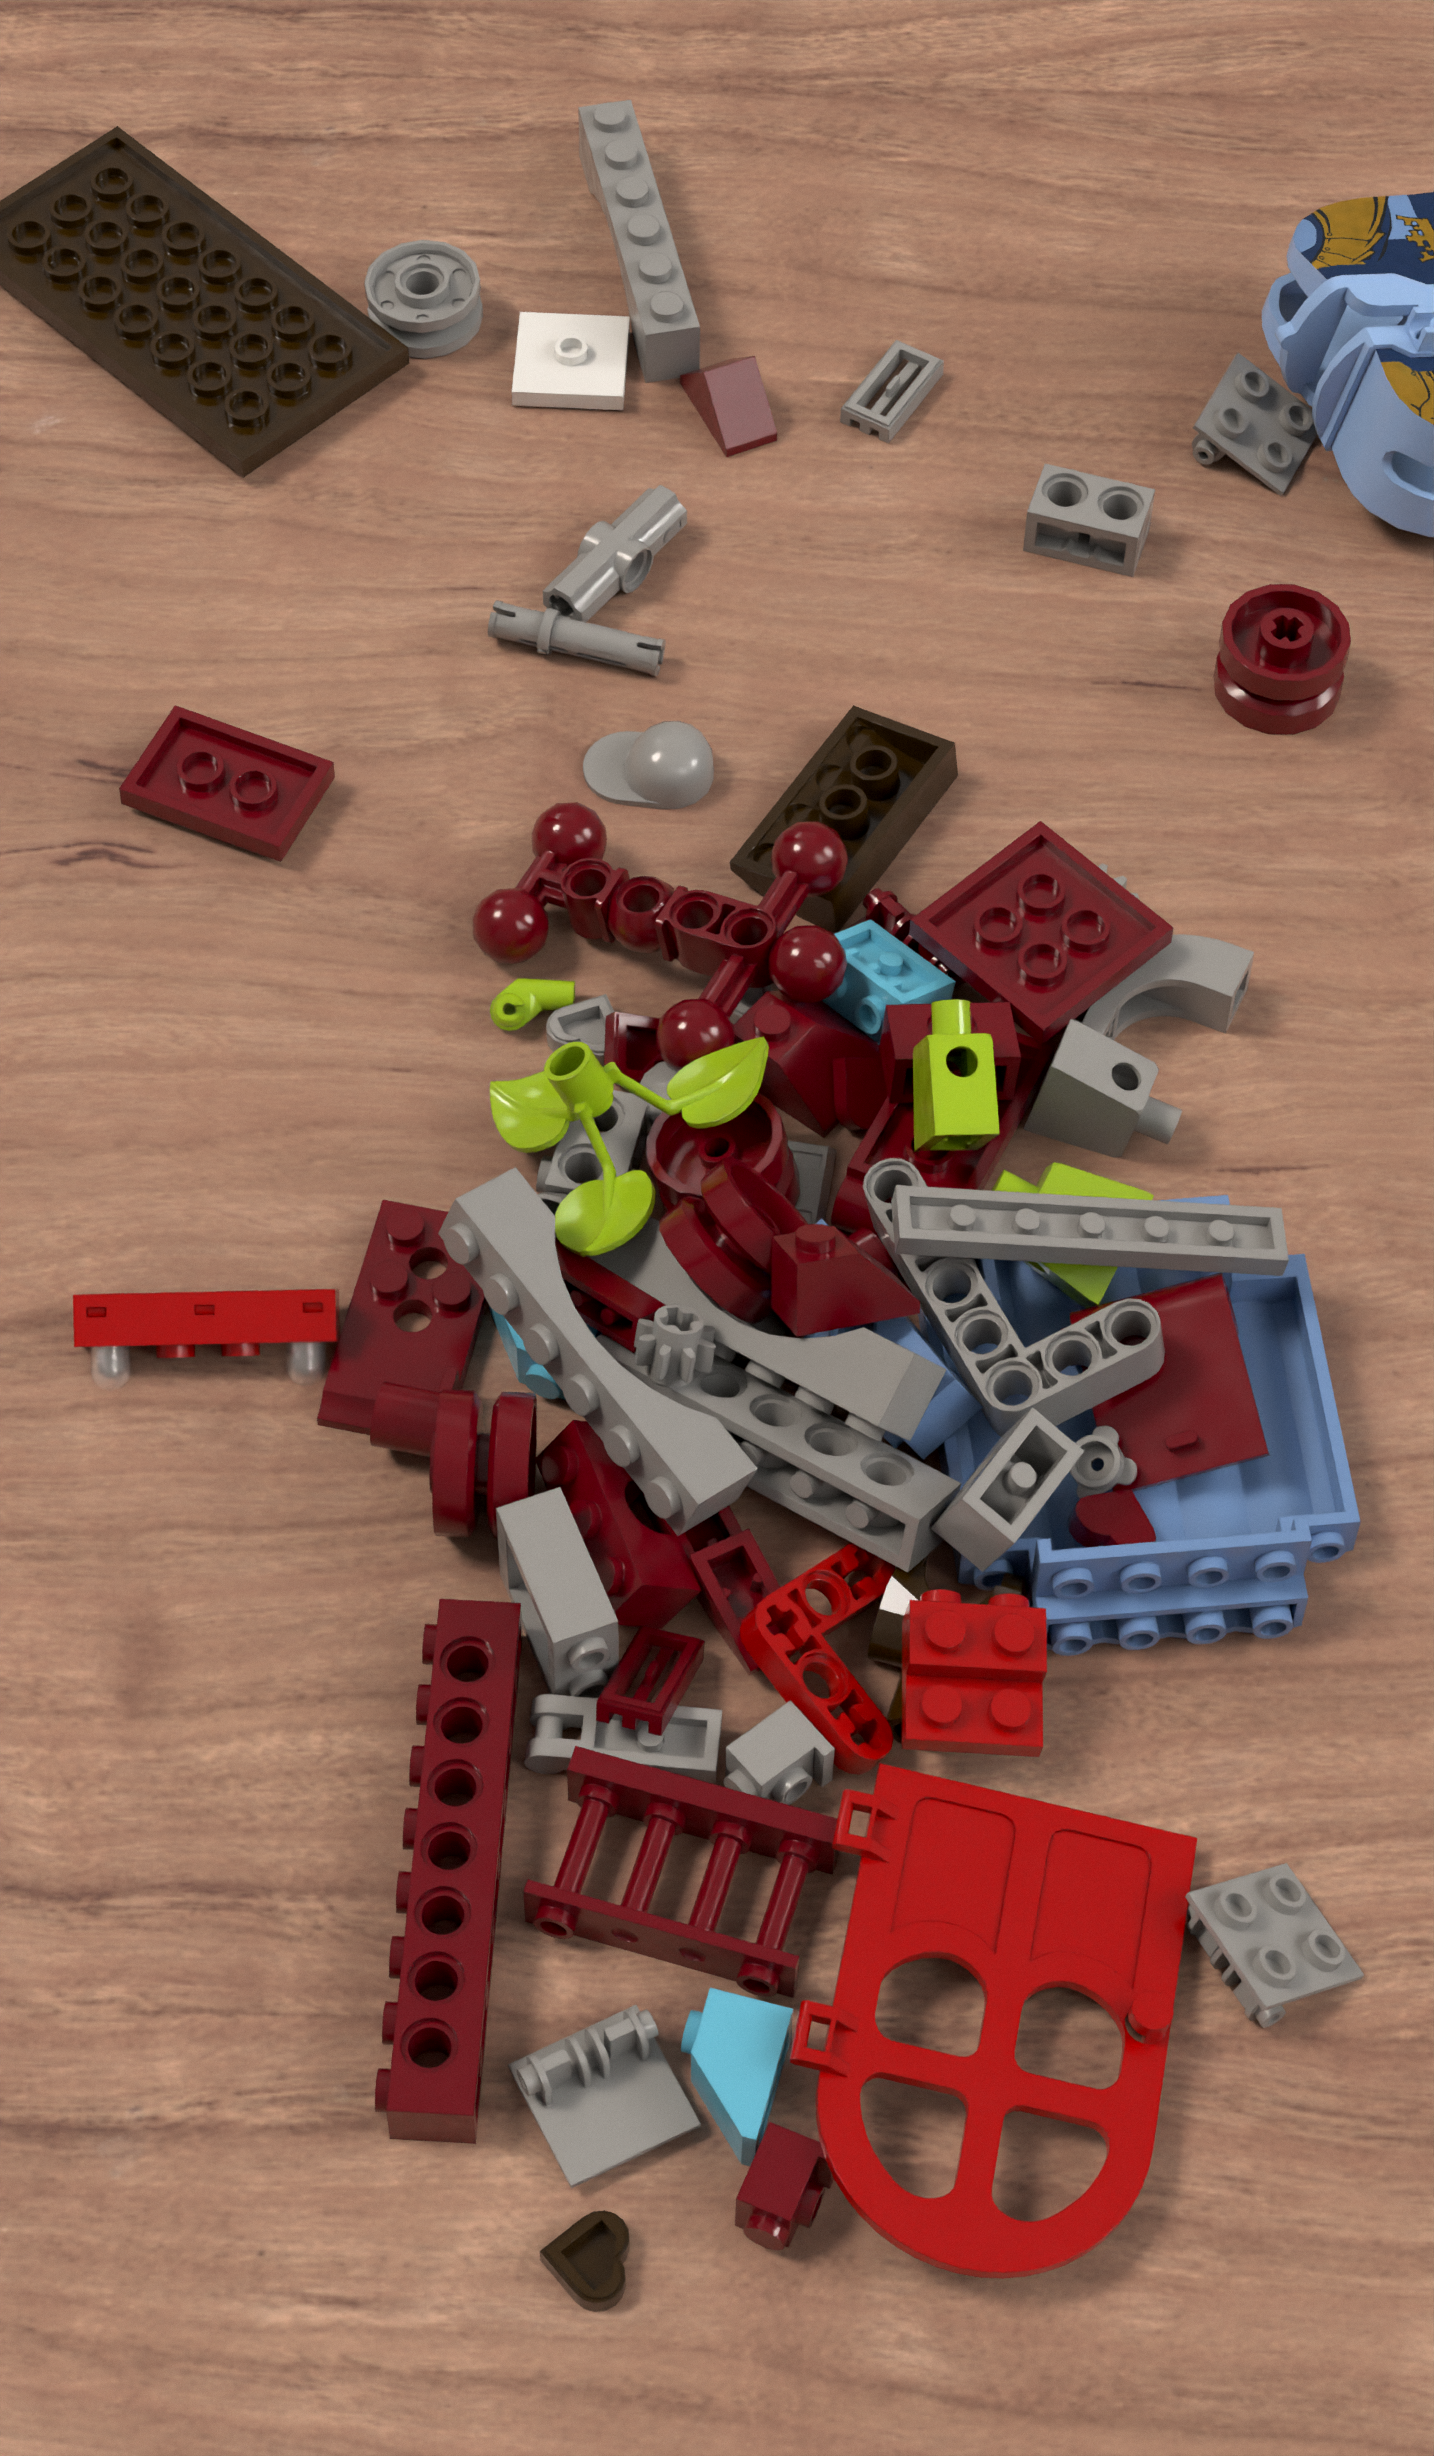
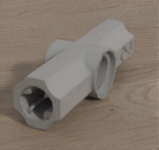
[543,485,687,622]

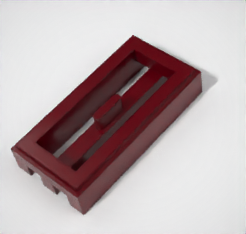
[596,1626,705,1736]

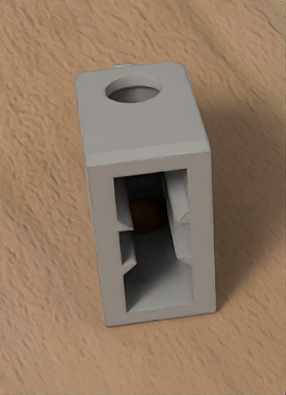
[1024,1019,1182,1157]

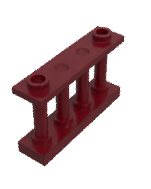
[523,1746,840,1998]

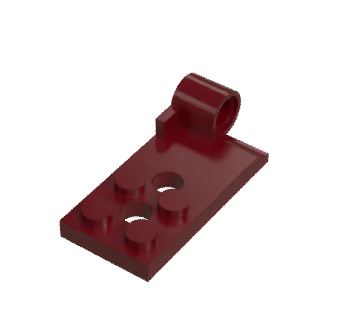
[831,1032,1055,1245]
[317,1200,488,1457]

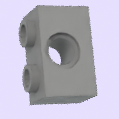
[931,1407,1084,1572]

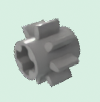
[634,1304,716,1387]

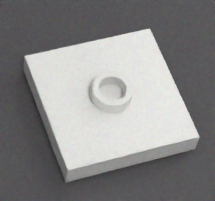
[512,312,630,410]

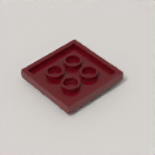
[909,821,1174,1045]

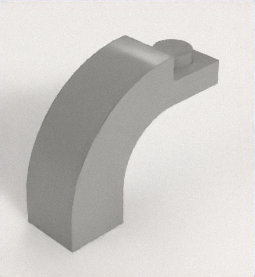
[1066,934,1254,1040]

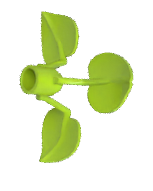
[490,1036,769,1257]

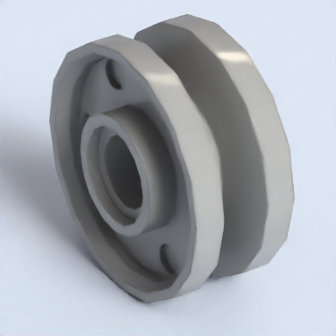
[364,240,483,359]

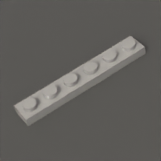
[891,1185,1289,1276]

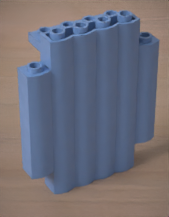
[918,1195,1360,1656]

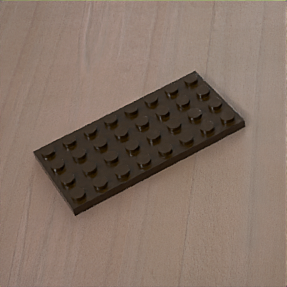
[0,126,409,478]

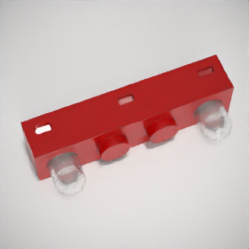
[73,1289,340,1391]

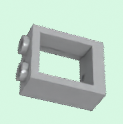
[496,1487,619,1698]

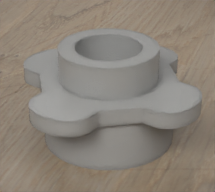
[1069,1426,1137,1498]

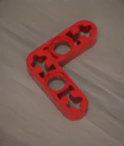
[740,1543,895,1775]

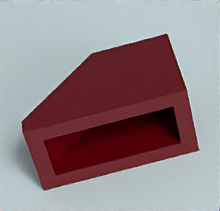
[771,1224,920,1337]

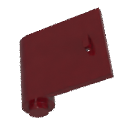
[1060,1272,1270,1492]

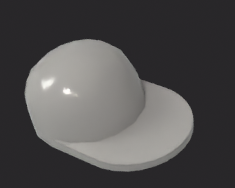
[583,721,714,809]

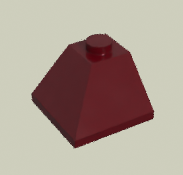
[733,991,881,1138]

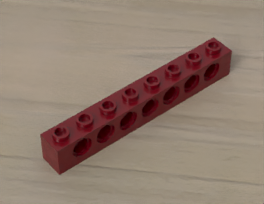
[375,1599,523,2144]

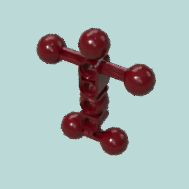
[473,802,848,1072]

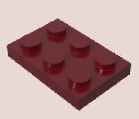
[119,705,335,862]

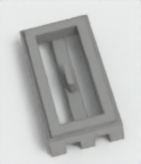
[840,340,944,444]

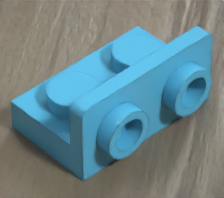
[821,919,956,1044]

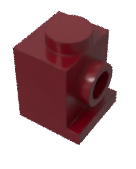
[735,2122,834,2251]

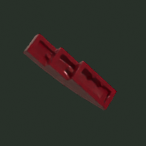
[638,1493,799,1676]

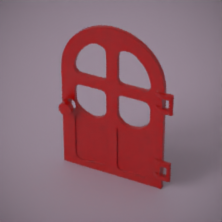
[789,1763,1198,2279]

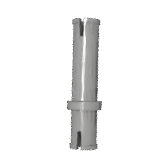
[488,600,666,676]

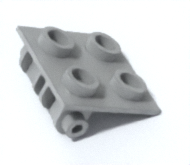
[1192,353,1317,496]
[1185,1863,1364,2028]
[508,2005,701,2188]

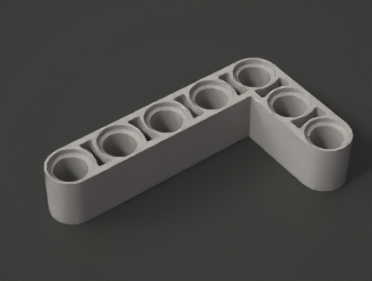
[863,1158,1165,1437]

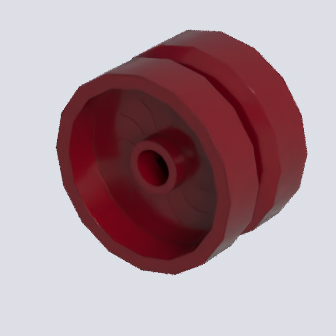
[1214,584,1351,735]
[646,1093,800,1213]
[659,1157,808,1325]
[429,1389,537,1539]

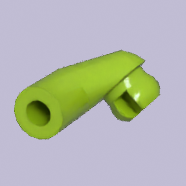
[490,978,575,1031]

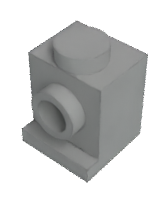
[724,1701,835,1805]

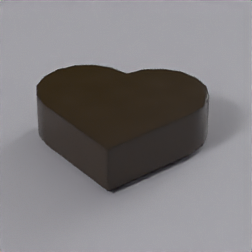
[540,2210,630,2312]

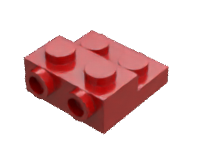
[902,1589,1047,1757]

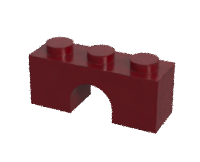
[535,1420,702,1629]

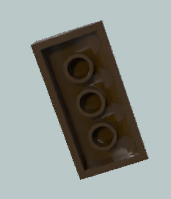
[730,705,958,933]

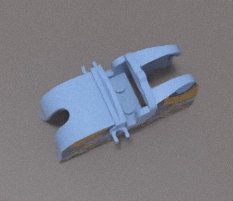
[1262,192,1434,537]

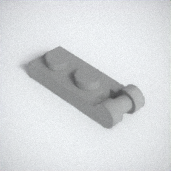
[524,1694,722,1784]

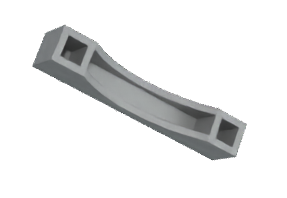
[578,100,700,383]
[438,1167,758,1536]
[591,1217,947,1442]

